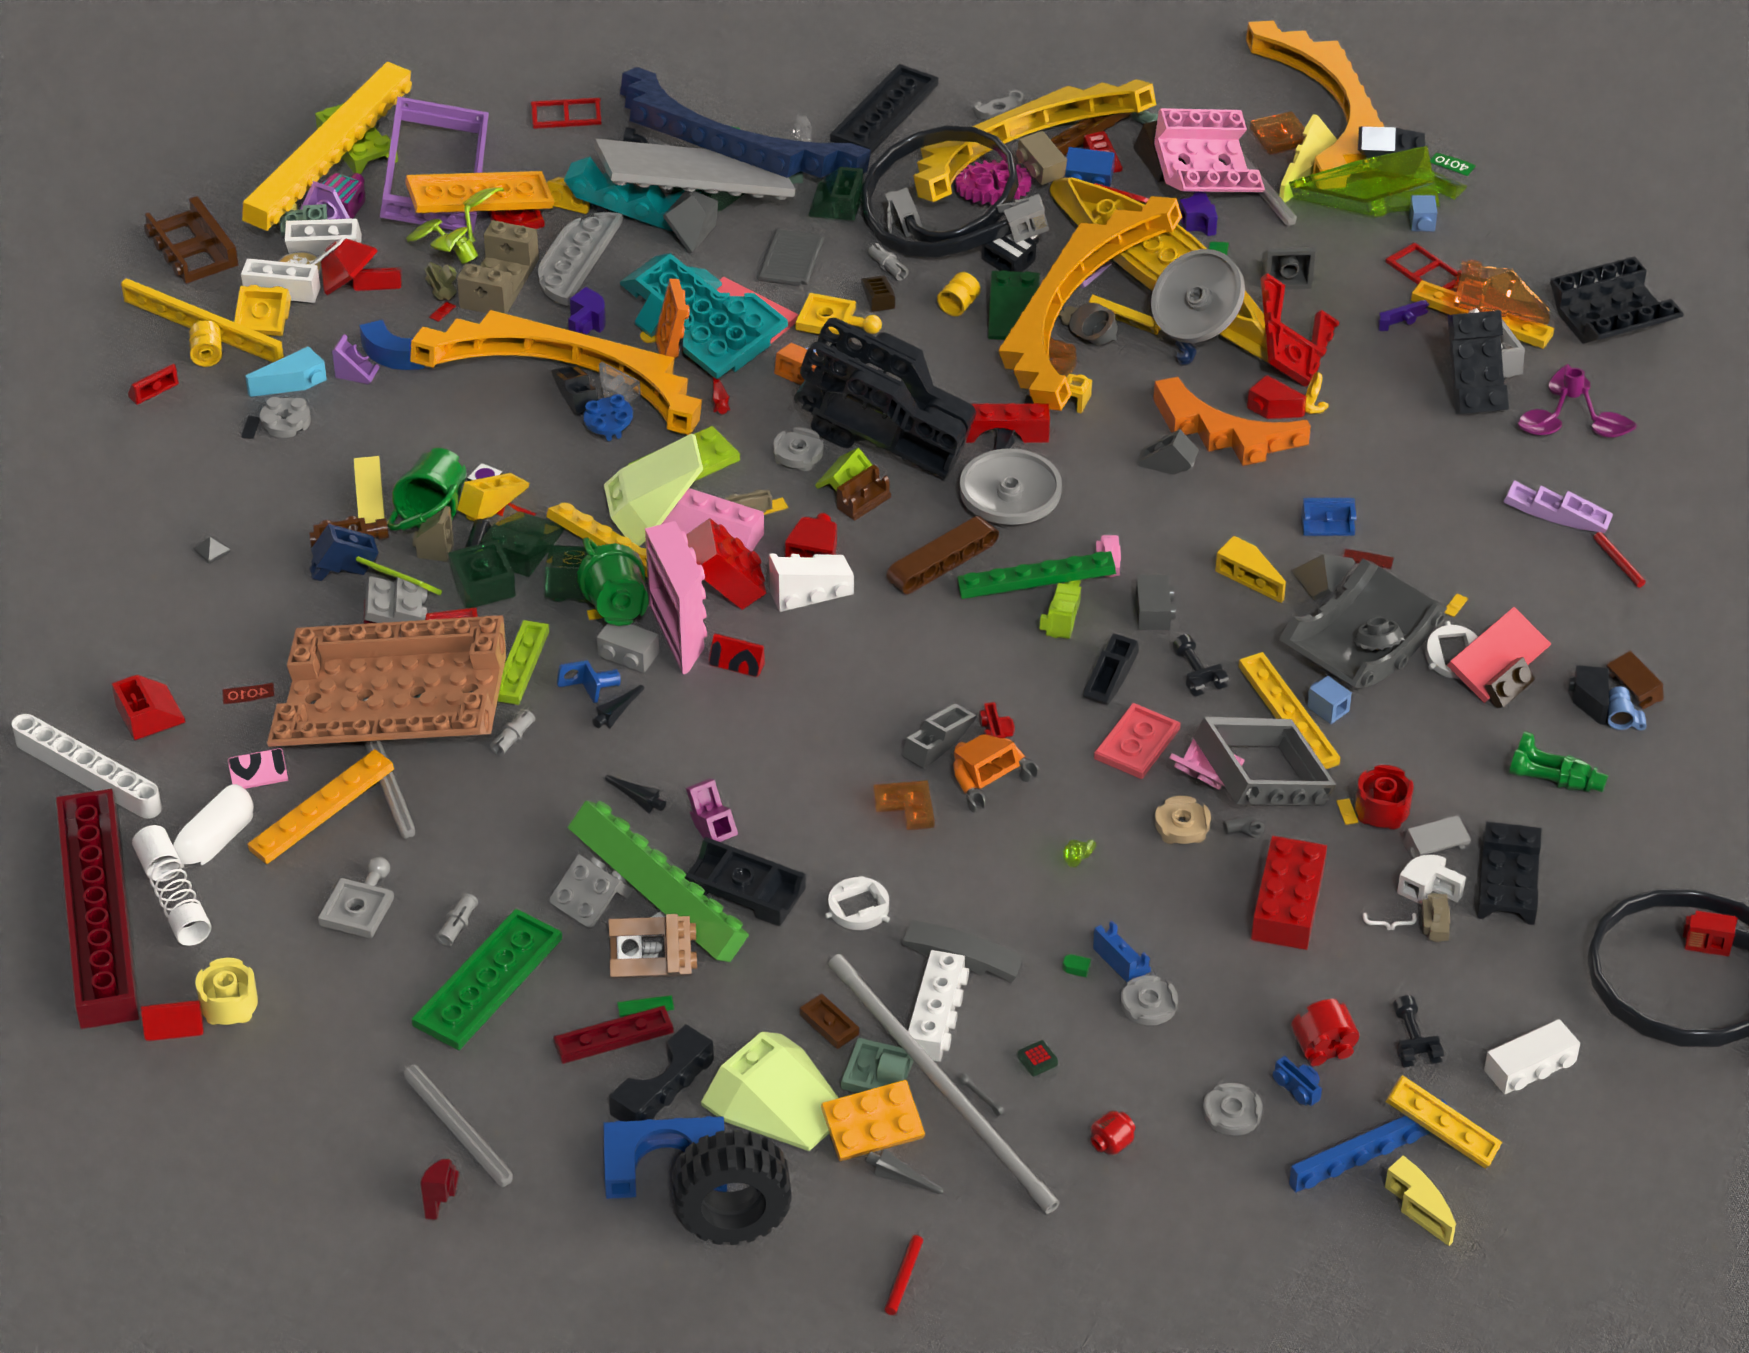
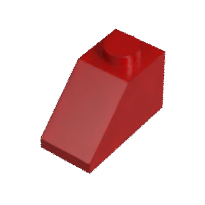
[1247,375,1307,419]

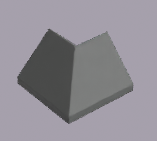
[663,191,718,254]

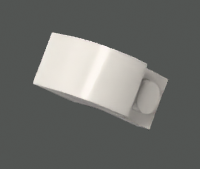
[1397,855,1466,905]

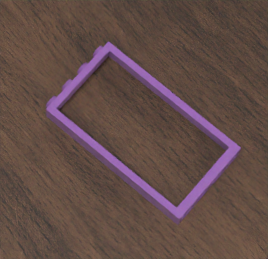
[380,97,489,233]

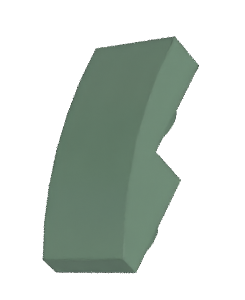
[280,204,328,236]

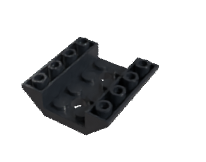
[1550,256,1684,344]

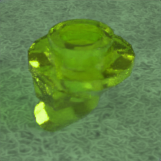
[1063,839,1097,867]

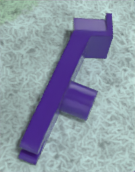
[1378,300,1429,331]

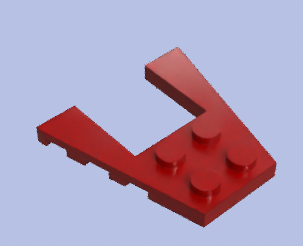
[1261,273,1340,387]

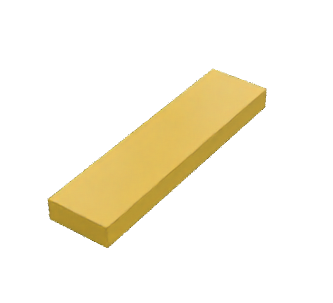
[1385,1075,1502,1169]

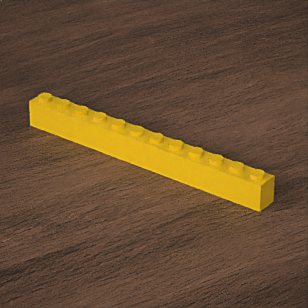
[242,61,412,231]

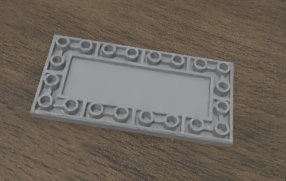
[594,139,796,200]

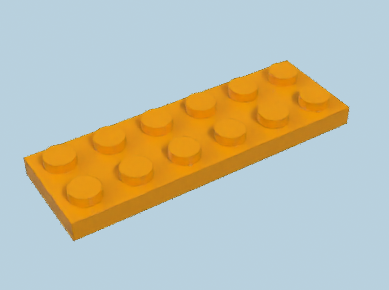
[405,171,554,213]

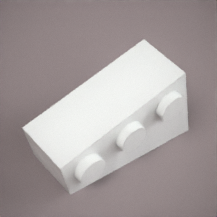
[769,554,854,612]

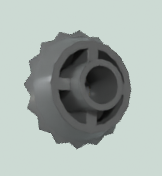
[1354,617,1406,651]

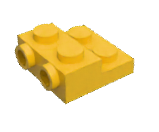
[234,285,291,336]

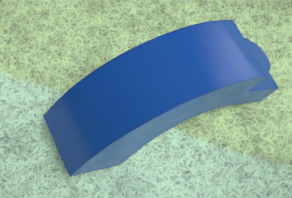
[359,320,425,370]

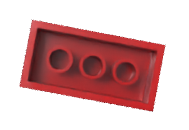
[1251,836,1328,950]

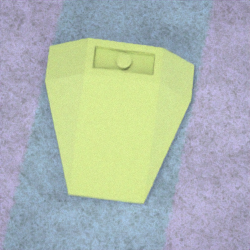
[604,433,703,546]
[701,1032,838,1151]

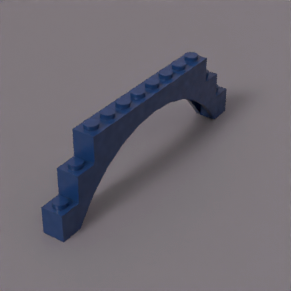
[620,67,871,178]

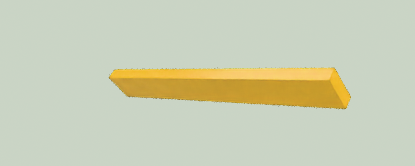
[121,278,284,362]

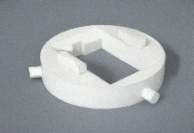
[1425,621,1478,679]
[825,876,890,930]

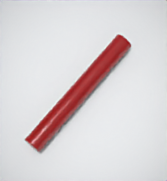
[1593,532,1646,588]
[885,1235,923,1315]

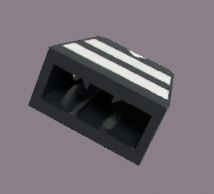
[981,234,1039,272]

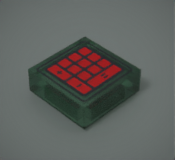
[1017,1040,1058,1077]

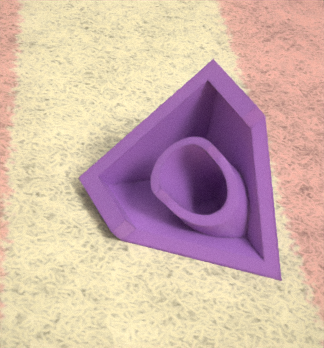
[300,181,350,220]
[332,334,380,384]

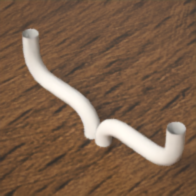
[1362,913,1417,930]

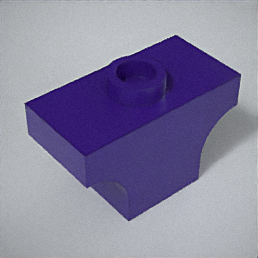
[1179,192,1218,236]

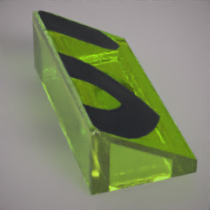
[1415,168,1467,199]

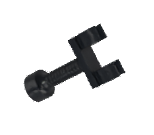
[1172,634,1229,697]
[1393,995,1444,1068]

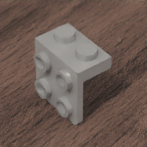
[550,854,634,928]

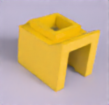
[1066,374,1092,414]

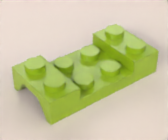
[315,103,398,174]

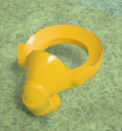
[1305,372,1329,414]

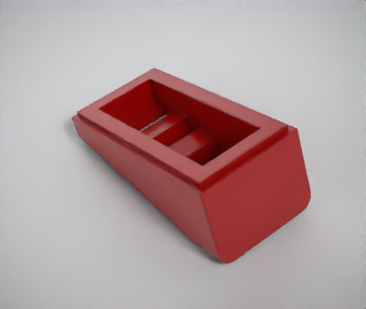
[1083,131,1123,173]

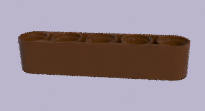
[886,516,999,594]

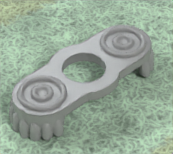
[974,90,1024,119]

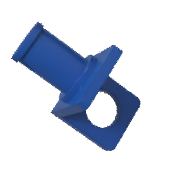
[557,660,621,703]

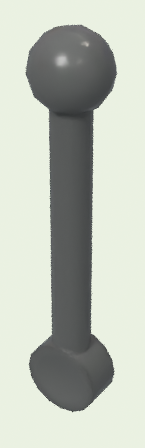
[959,1074,1004,1116]

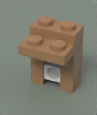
[609,914,697,979]

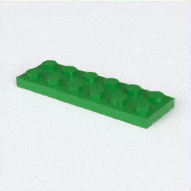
[412,909,563,1051]

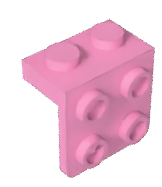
[1169,738,1245,790]

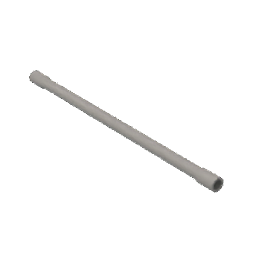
[828,954,1060,1214]

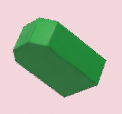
[1063,954,1091,978]

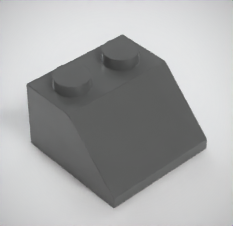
[1261,248,1316,289]

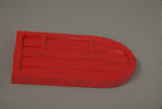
[1095,183,1149,203]

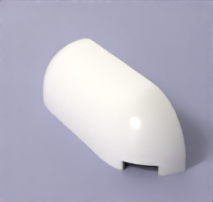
[171,784,254,868]

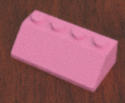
[662,488,764,551]

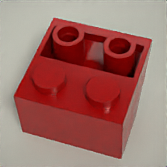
[111,675,185,740]

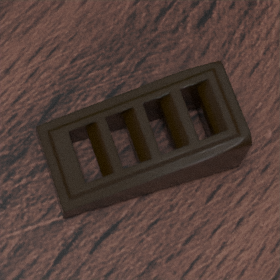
[861,275,895,312]

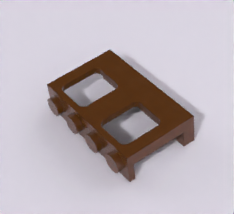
[144,196,239,284]

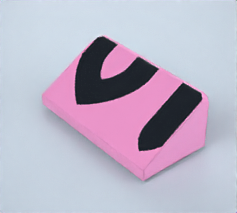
[228,748,288,789]

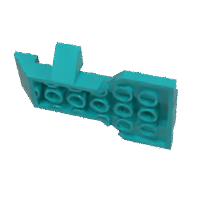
[620,253,788,379]

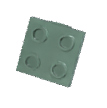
[841,1038,914,1093]

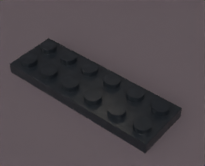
[830,64,938,155]

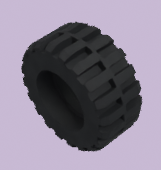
[672,1130,792,1245]

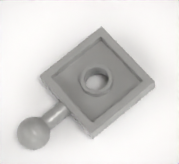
[318,857,394,939]

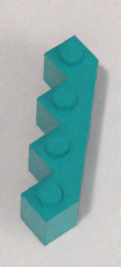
[564,157,685,231]

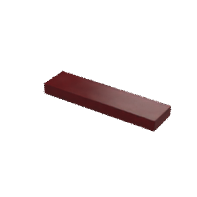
[553,1006,674,1064]

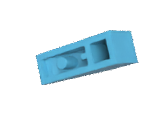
[245,346,327,397]

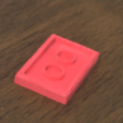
[1094,703,1181,779]

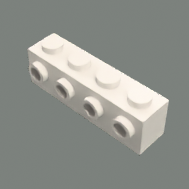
[908,950,969,1062]

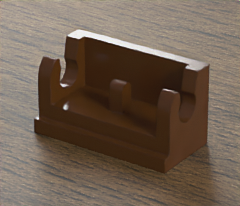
[837,464,891,521]
[1606,650,1664,709]

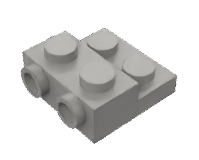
[364,576,428,623]

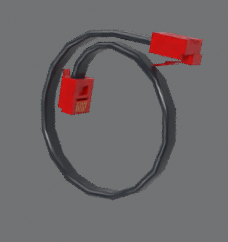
[1587,889,1749,1047]

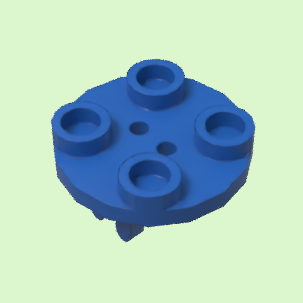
[584,394,633,441]

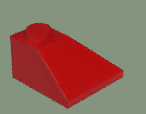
[321,239,378,296]

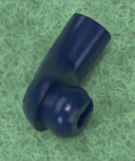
[1176,341,1197,365]

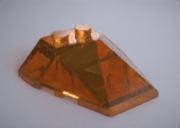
[1453,259,1550,324]

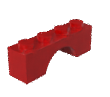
[965,403,1050,443]

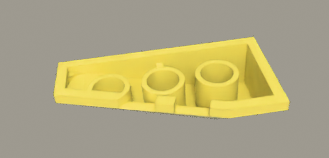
[1280,114,1337,203]

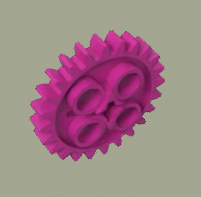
[956,160,1031,205]

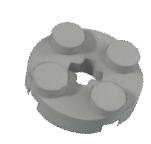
[260,397,311,438]
[773,427,824,471]

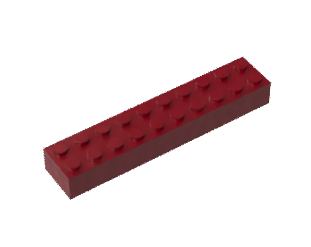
[56,789,139,1029]

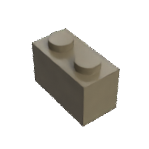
[1016,130,1067,185]

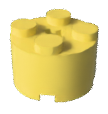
[195,958,258,1025]

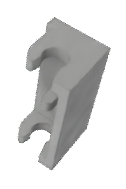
[1403,815,1471,860]

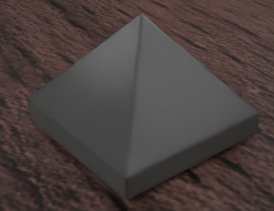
[194,536,231,563]

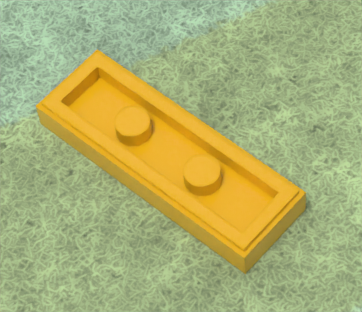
[1089,294,1161,335]

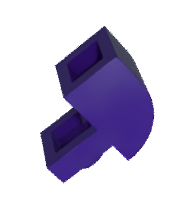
[568,287,606,335]

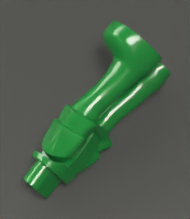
[1509,731,1609,793]

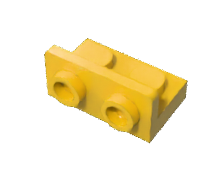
[547,177,590,214]

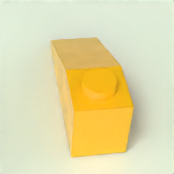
[457,473,530,521]
[1215,536,1286,603]

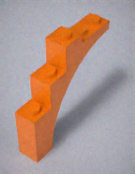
[1153,377,1311,466]

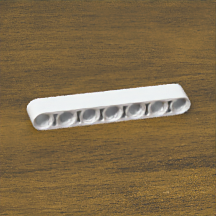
[12,714,162,819]

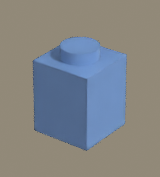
[1409,195,1437,232]
[1307,676,1352,724]

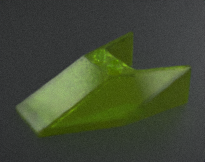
[1289,146,1440,217]

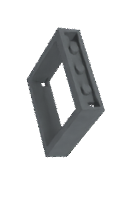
[1193,717,1336,805]

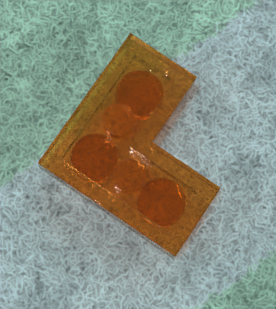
[873,780,935,830]

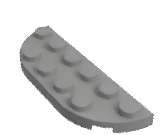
[538,212,623,306]

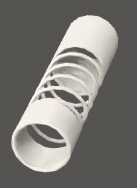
[132,825,212,946]

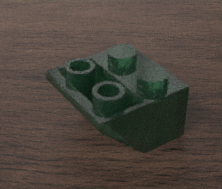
[809,167,864,220]

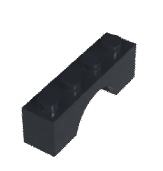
[609,1024,714,1122]

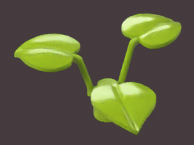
[406,188,504,264]

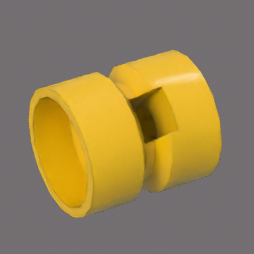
[937,272,981,316]
[189,321,222,367]

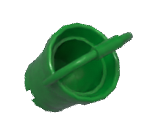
[387,447,467,531]
[577,538,649,626]

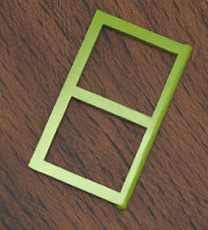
[356,556,442,596]

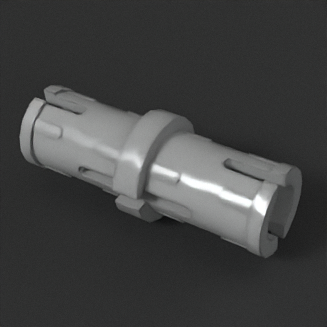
[868,243,909,281]
[490,709,535,756]
[436,893,478,947]

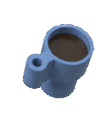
[1607,686,1647,731]

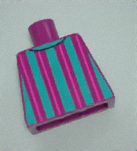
[321,173,366,219]

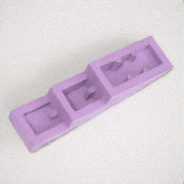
[1503,480,1613,533]

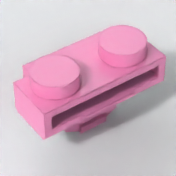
[1096,535,1121,578]

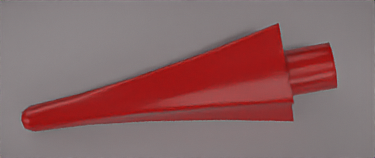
[712,376,730,414]

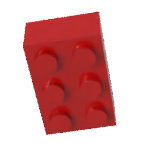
[686,518,766,610]

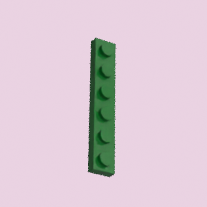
[957,551,1116,599]

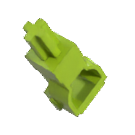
[1039,580,1082,639]

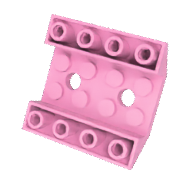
[1154,108,1265,192]

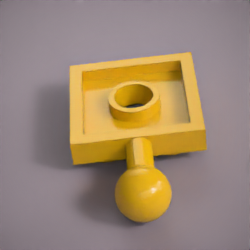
[796,293,882,334]

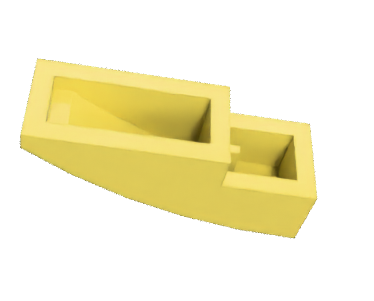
[354,456,385,523]
[1385,1156,1456,1246]

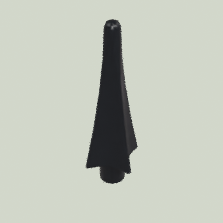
[995,428,1015,450]
[592,685,644,729]
[605,775,666,814]

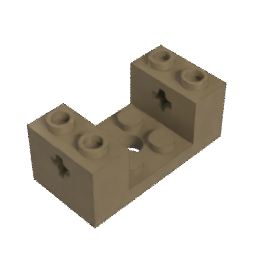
[457,220,539,314]

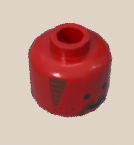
[1090,1110,1136,1155]

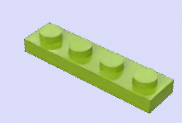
[498,620,549,705]

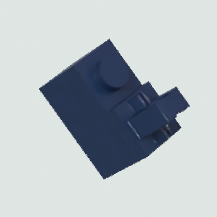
[309,524,379,581]

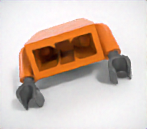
[953,734,1038,812]

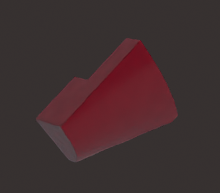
[420,1159,460,1220]

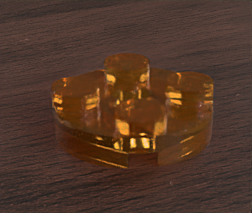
[1049,337,1077,376]

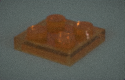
[1250,111,1305,154]

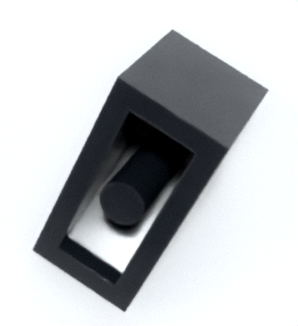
[1568,665,1609,725]

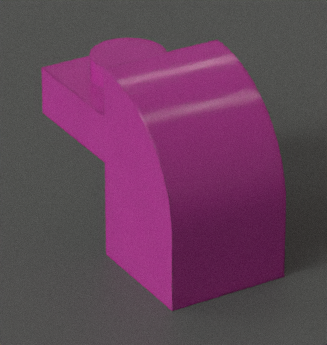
[686,778,738,842]

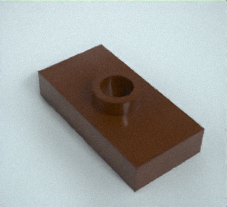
[800,993,859,1049]

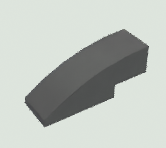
[902,704,977,768]

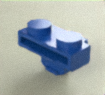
[1273,1056,1322,1106]

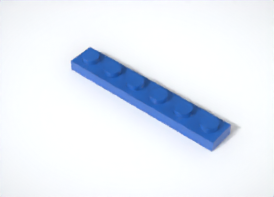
[1289,1099,1447,1193]

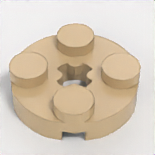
[1155,796,1211,844]

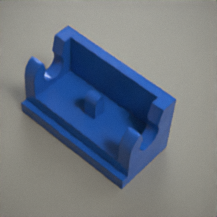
[1301,498,1356,536]
[1093,921,1151,983]

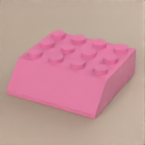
[645,521,707,674]

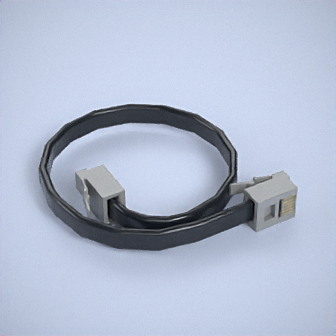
[861,125,1049,258]

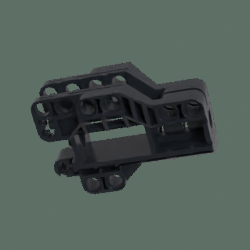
[794,318,976,480]

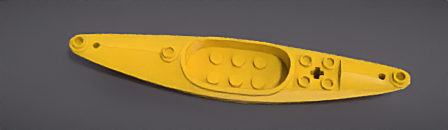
[1049,177,1268,362]

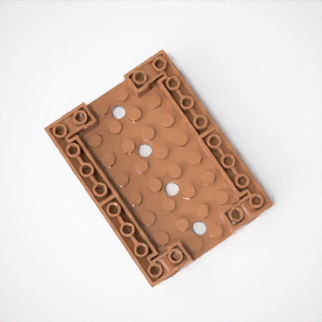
[267,615,506,747]

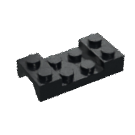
[1448,310,1509,414]
[1478,821,1542,925]
[684,837,806,927]

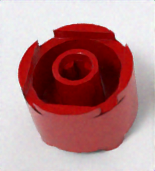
[1355,765,1414,830]
[1291,999,1360,1066]

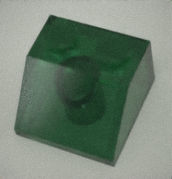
[448,540,516,609]

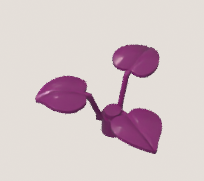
[1518,364,1637,437]

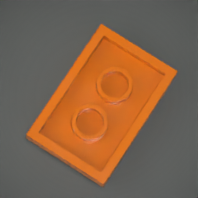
[655,279,690,359]

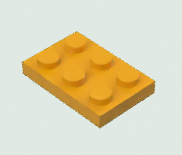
[821,1080,925,1162]

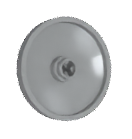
[1151,249,1245,343]
[960,449,1062,525]

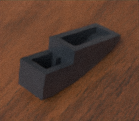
[551,364,598,414]
[1083,633,1139,705]

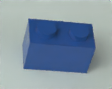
[1064,147,1115,187]

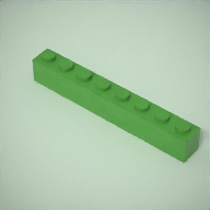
[567,801,749,962]

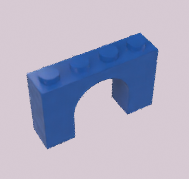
[604,1116,727,1199]

